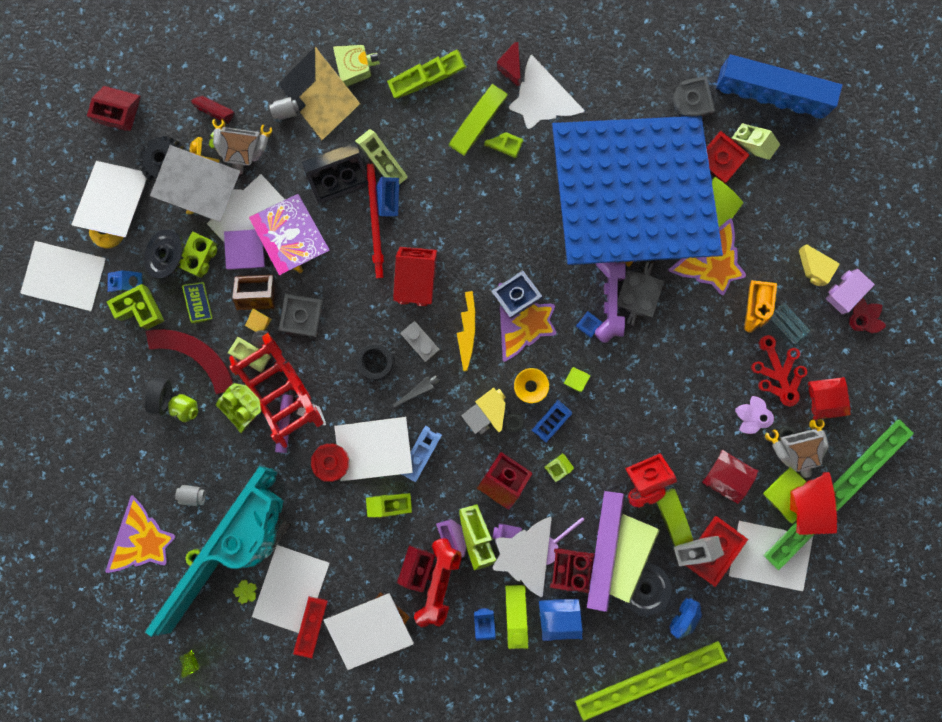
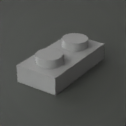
[400,321,440,362]

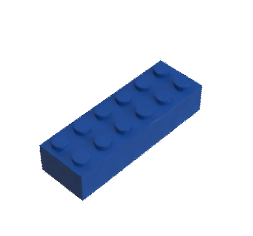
[716,54,843,118]

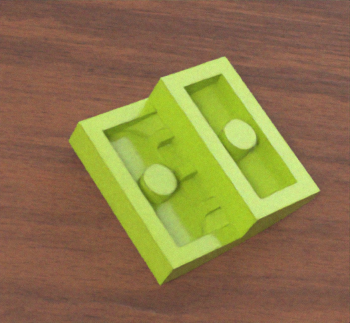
[712,177,743,227]
[763,467,806,524]

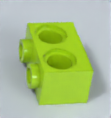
[178,232,217,278]

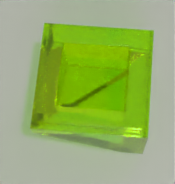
[179,651,199,678]

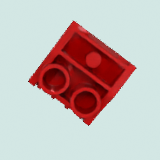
[808,377,850,420]

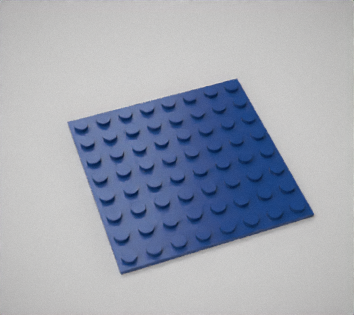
[552,116,723,265]

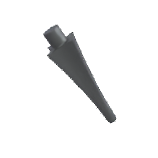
[393,375,440,408]

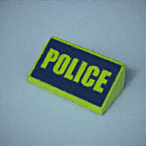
[182,282,213,324]

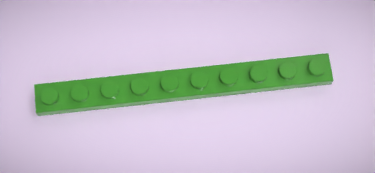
[763,420,914,570]

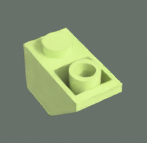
[732,123,780,160]

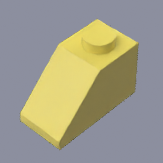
[799,244,840,286]
[475,388,506,433]

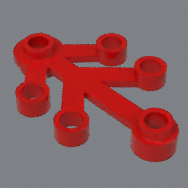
[751,335,807,406]

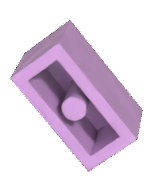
[825,269,875,314]

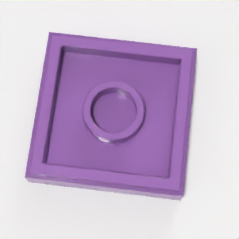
[224,229,265,270]

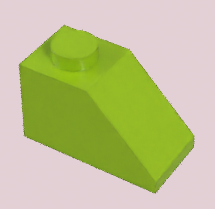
[366,493,412,517]

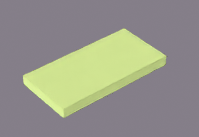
[610,514,659,603]

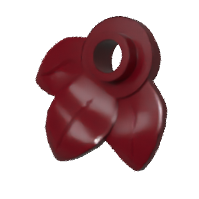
[849,298,886,333]

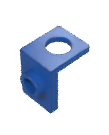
[108,271,142,292]

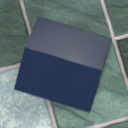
[492,271,543,319]

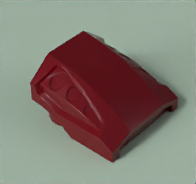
[702,450,758,504]
[550,548,595,593]

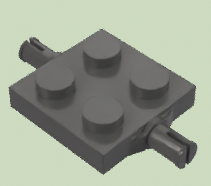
[617,262,664,326]

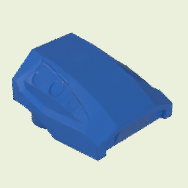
[539,598,582,641]
[669,598,702,639]

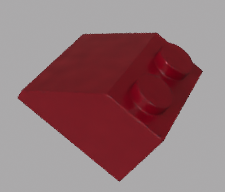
[477,452,532,510]

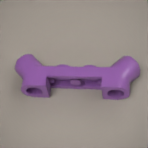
[595,262,625,343]

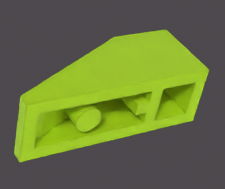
[505,585,528,649]

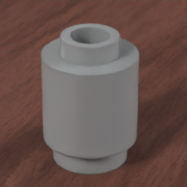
[269,97,299,120]
[175,485,206,506]

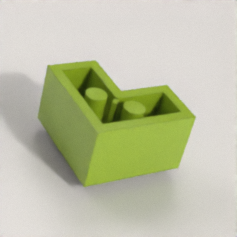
[106,284,164,330]

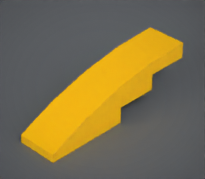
[457,291,475,372]

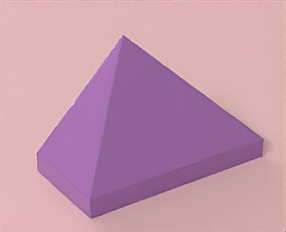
[436,519,466,558]

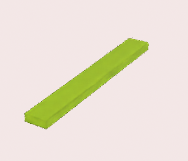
[575,641,727,721]

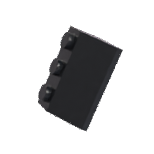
[302,142,368,204]

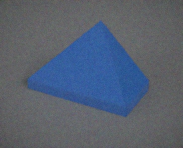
[376,177,399,216]

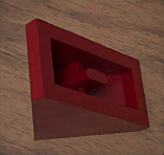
[497,42,520,86]

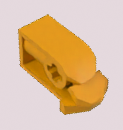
[744,280,777,333]

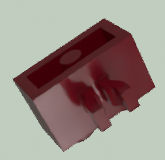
[397,545,435,593]

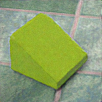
[564,367,591,393]
[544,453,574,482]

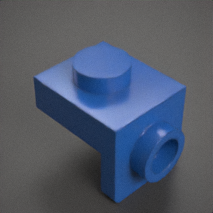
[474,608,495,641]

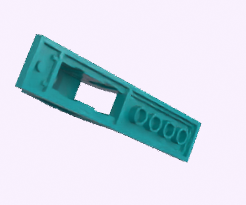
[145,466,283,637]

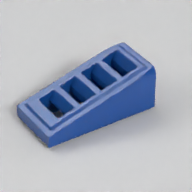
[532,400,572,442]

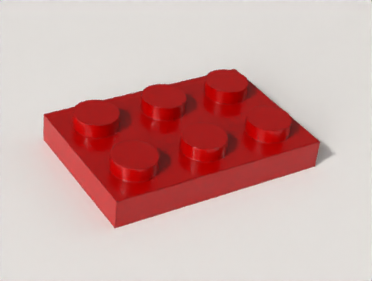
[685,516,749,587]

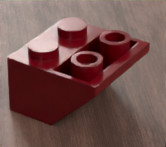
[87,86,141,132]

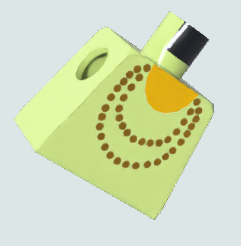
[333,45,380,86]

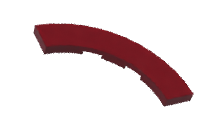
[146,330,234,394]

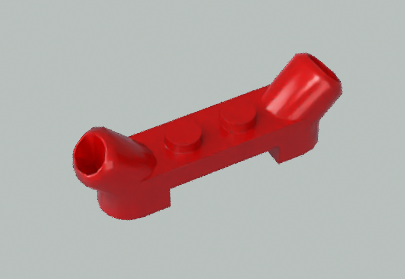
[414,538,462,628]

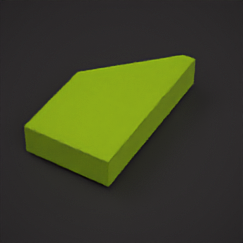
[484,132,524,158]

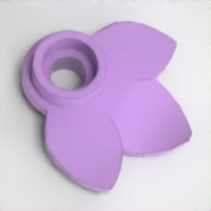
[735,396,774,434]

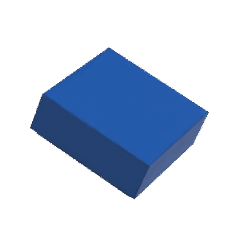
[576,311,603,338]

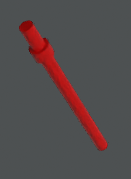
[367,164,384,278]

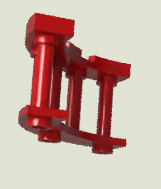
[229,333,324,449]

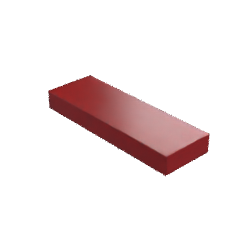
[293,596,328,659]

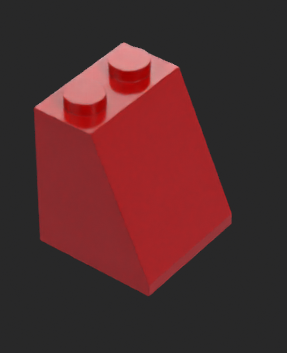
[393,247,437,306]

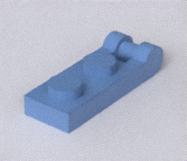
[402,426,442,482]

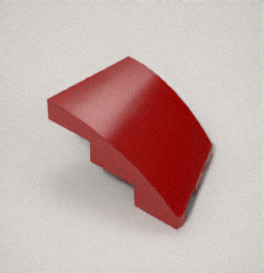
[790,472,837,535]

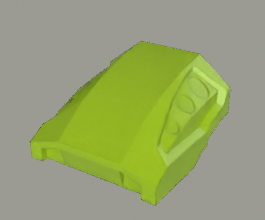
[216,383,261,433]

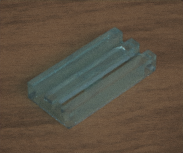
[771,303,810,344]

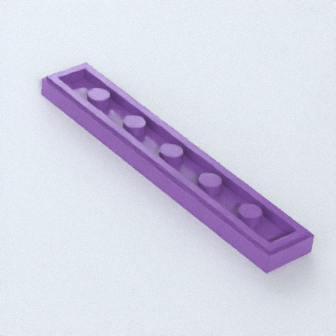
[587,491,625,612]

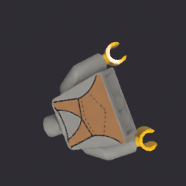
[212,119,272,174]
[765,419,829,478]

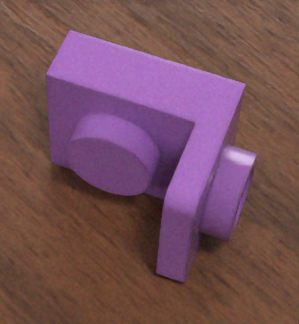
[492,523,522,544]

